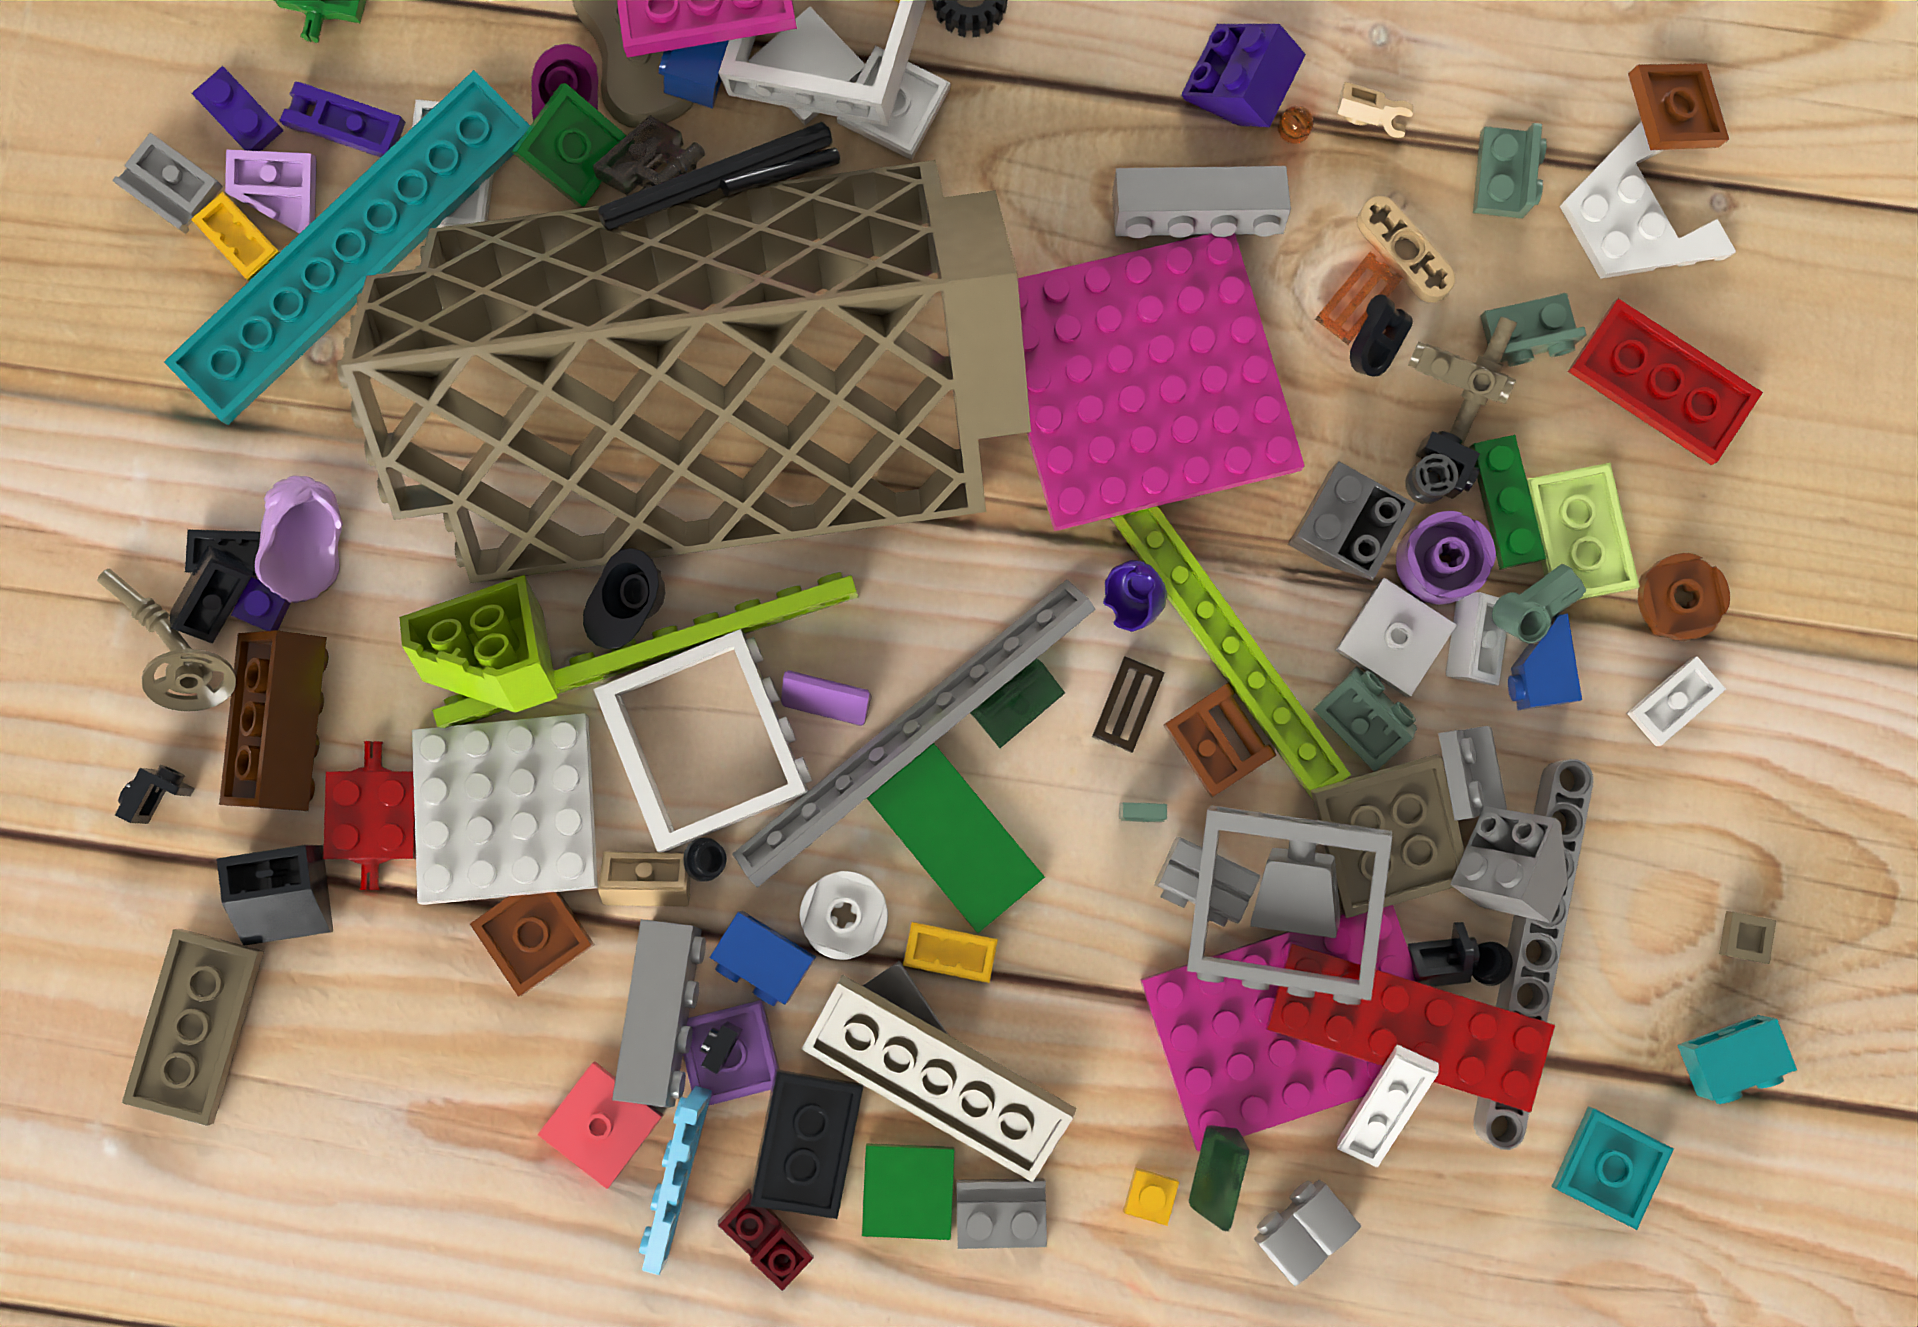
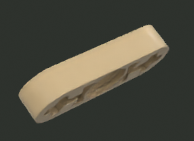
[1357,196,1455,303]

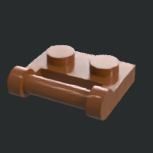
[1163,682,1277,797]

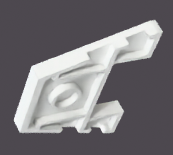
[1559,121,1736,279]

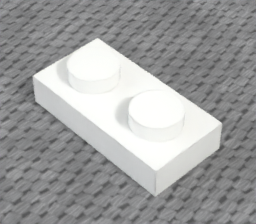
[1627,656,1726,746]

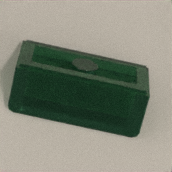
[970,658,1065,748]
[1188,1125,1250,1232]

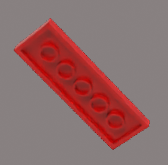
[1266,943,1555,1113]

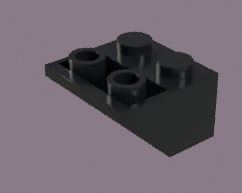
[217,845,333,946]

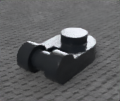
[1350,294,1413,377]

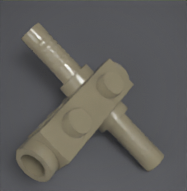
[1408,316,1517,444]

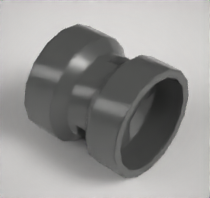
[1405,454,1458,504]

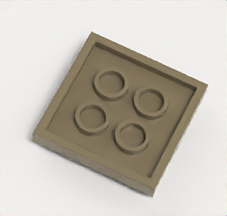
[1311,754,1465,918]

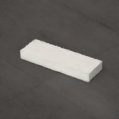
[1337,1045,1439,1168]

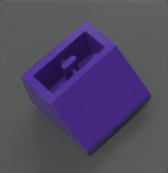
[1181,24,1306,127]

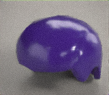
[1103,560,1167,632]

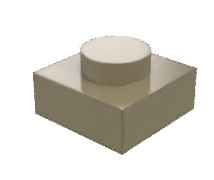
[1719,911,1776,964]

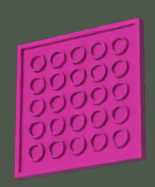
[1018,233,1305,531]

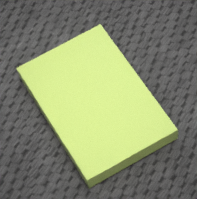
[1526,463,1640,601]

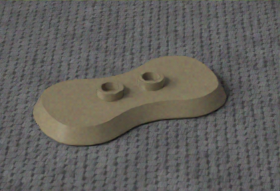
[573,0,694,128]

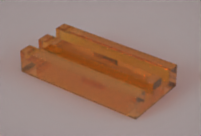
[1315,252,1403,345]

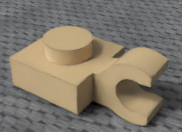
[1337,82,1413,138]

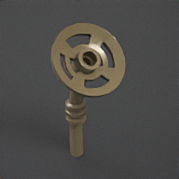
[97,569,236,711]

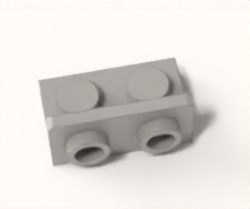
[1438,726,1507,821]

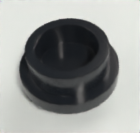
[683,838,727,882]
[1472,941,1513,986]

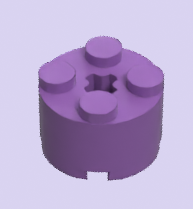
[1396,511,1496,605]

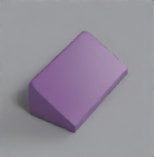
[781,670,872,726]

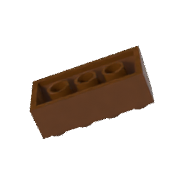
[219,630,329,811]

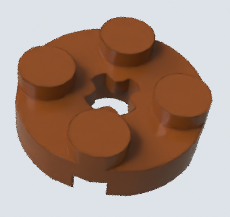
[1638,553,1730,641]

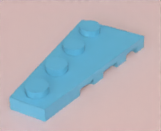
[639,1086,713,1275]

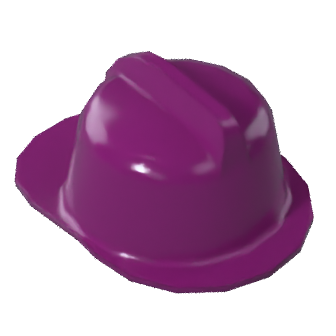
[531,43,599,121]

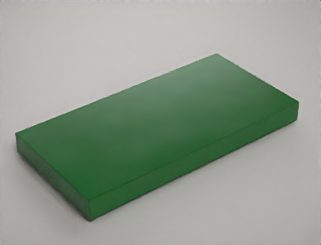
[867,743,1045,933]

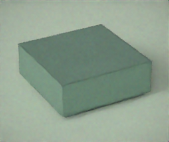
[1119,802,1167,822]

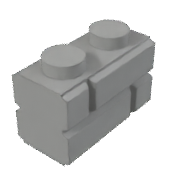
[1154,837,1260,927]

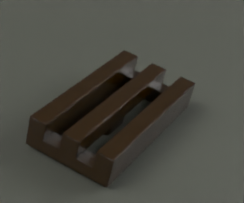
[1092,656,1165,753]

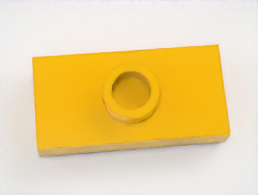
[191,191,280,281]
[903,922,998,983]

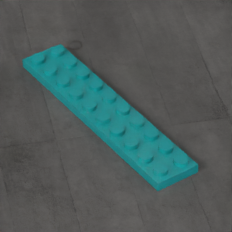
[164,70,530,425]

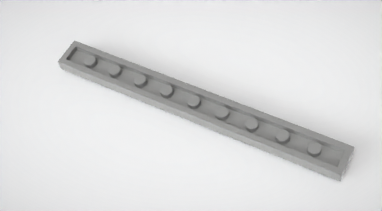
[733,580,1096,888]

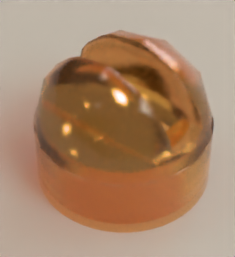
[1278,106,1313,144]

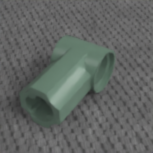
[1492,564,1587,643]

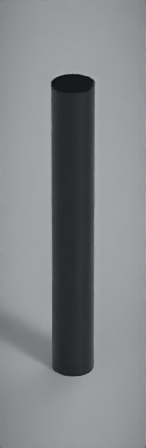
[720,147,840,196]

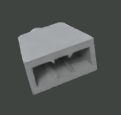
[1251,840,1340,938]

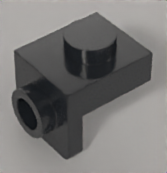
[1415,431,1480,499]
[115,765,195,824]
[1408,922,1479,987]

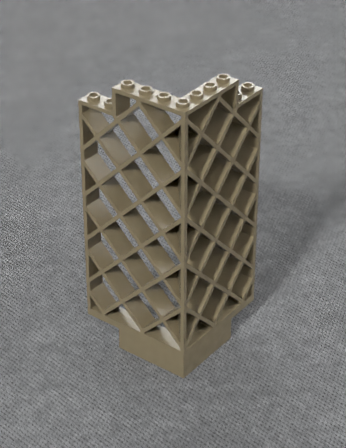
[337,160,1031,583]

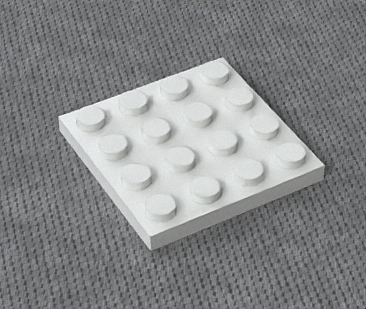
[412,713,598,905]

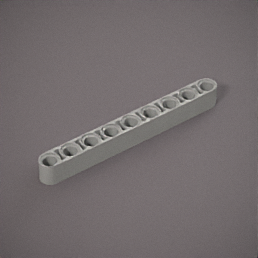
[1474,759,1593,1150]

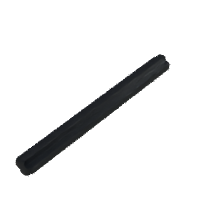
[598,122,832,231]

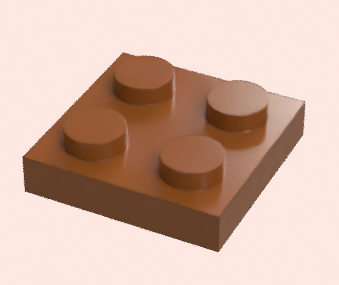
[1628,63,1730,150]
[470,892,595,997]

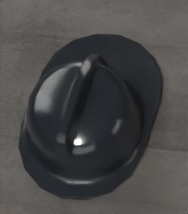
[583,548,666,649]

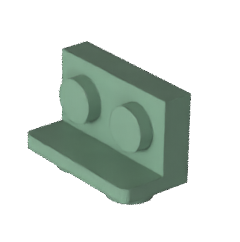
[1473,123,1547,219]
[1480,293,1587,366]
[1313,666,1417,772]

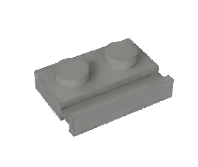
[112,133,223,234]
[957,1178,1047,1249]

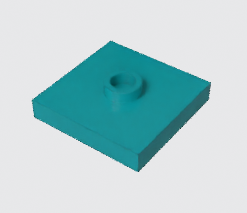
[1551,1106,1674,1230]

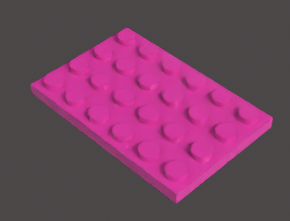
[1140,905,1416,1151]

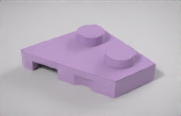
[225,149,317,234]

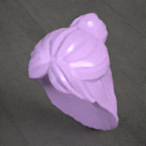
[255,476,343,603]

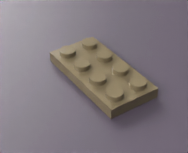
[122,929,264,1126]

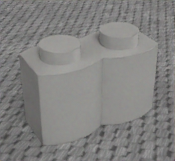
[1254,1180,1361,1286]

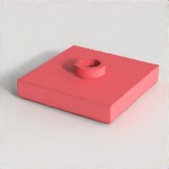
[537,1061,664,1189]

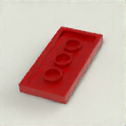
[1567,298,1763,465]

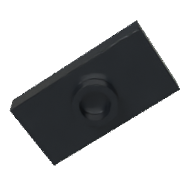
[185,529,261,576]

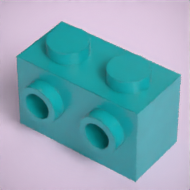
[1677,1015,1797,1104]

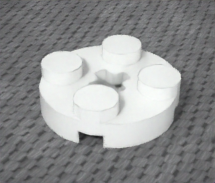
[800,871,888,960]

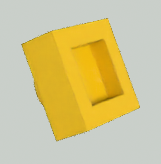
[1123,1167,1179,1226]

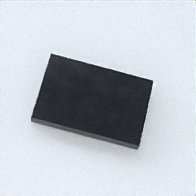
[749,1069,863,1219]

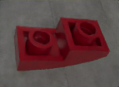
[718,1188,814,1291]

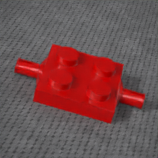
[323,741,416,890]

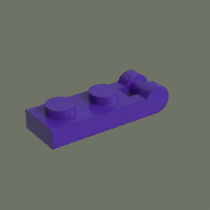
[279,81,406,158]

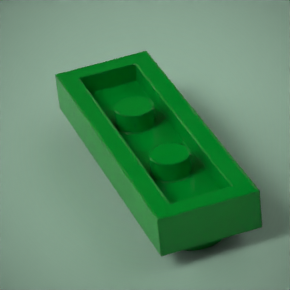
[1469,435,1546,570]

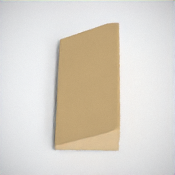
[598,852,690,906]

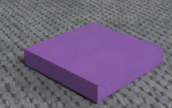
[683,1000,779,1105]

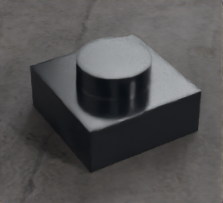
[700,1021,743,1074]

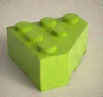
[399,575,558,713]

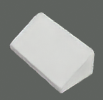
[1446,592,1507,685]

